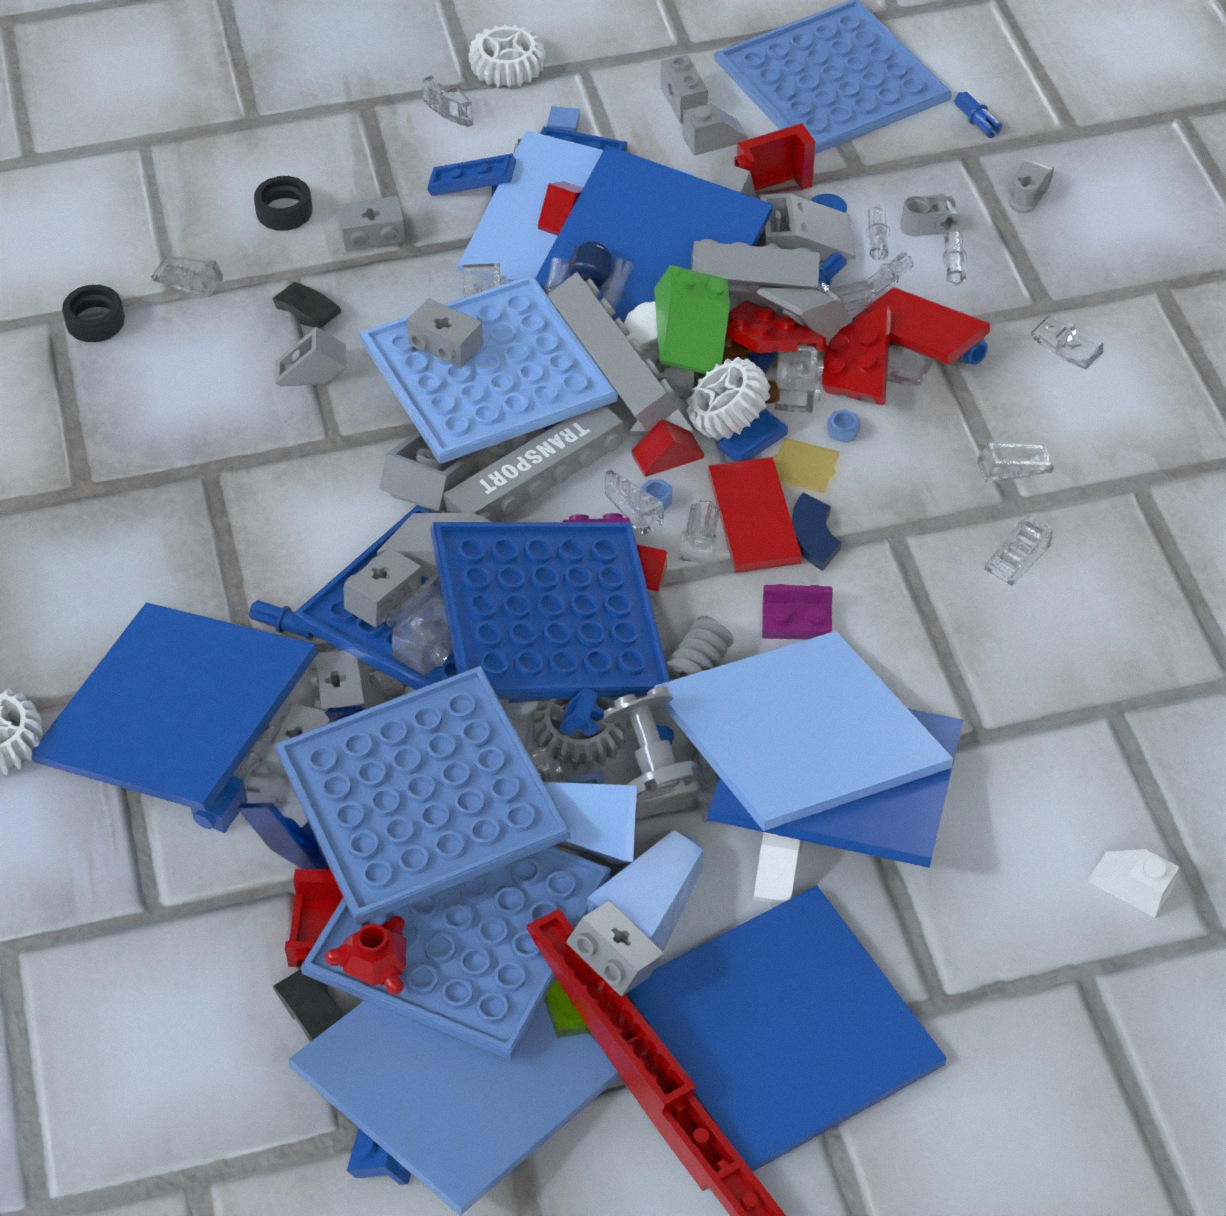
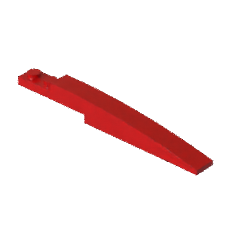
[526,909,786,1216]

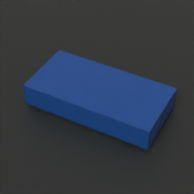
[718,409,788,462]

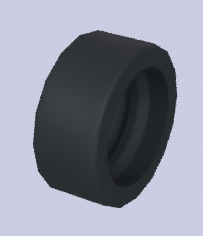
[254,176,313,231]
[62,284,125,342]

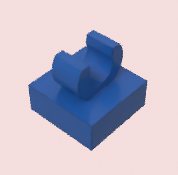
[558,687,604,736]

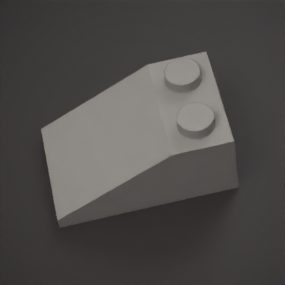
[380,431,485,512]
[377,513,493,583]

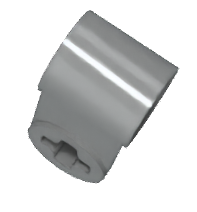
[1009,159,1054,213]
[900,193,962,237]

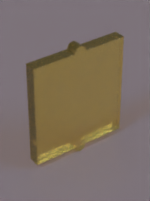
[774,438,840,494]

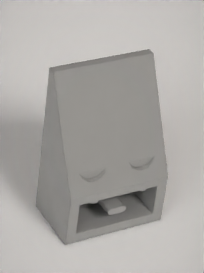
[760,193,856,261]

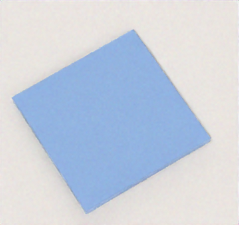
[458,130,694,284]
[360,275,618,464]
[654,631,953,831]

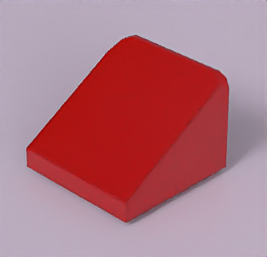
[637,545,667,592]

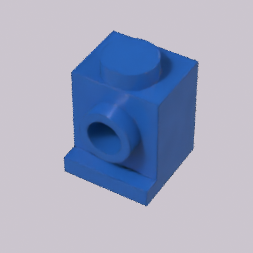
[191,775,248,833]

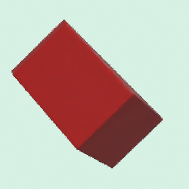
[538,181,583,236]
[632,419,704,477]

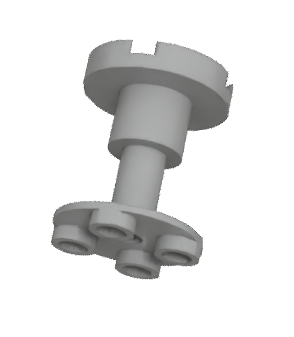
[603,686,701,801]

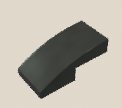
[272,282,341,329]
[273,969,344,1042]

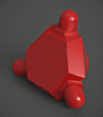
[325,916,406,995]

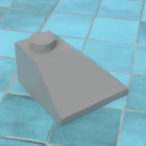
[757,288,850,346]

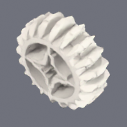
[469,24,546,89]
[686,357,771,440]
[0,688,43,776]

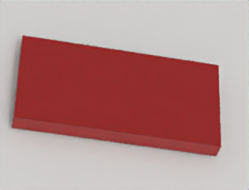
[852,287,990,365]
[708,457,802,573]

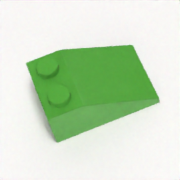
[654,265,730,374]

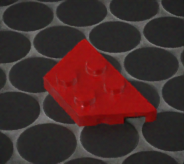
[726,300,827,353]
[822,304,891,405]

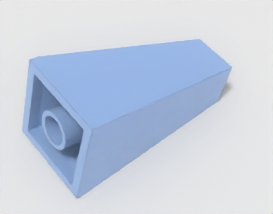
[544,782,637,865]
[587,830,703,968]

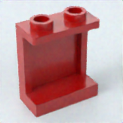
[734,123,816,191]
[284,869,343,969]

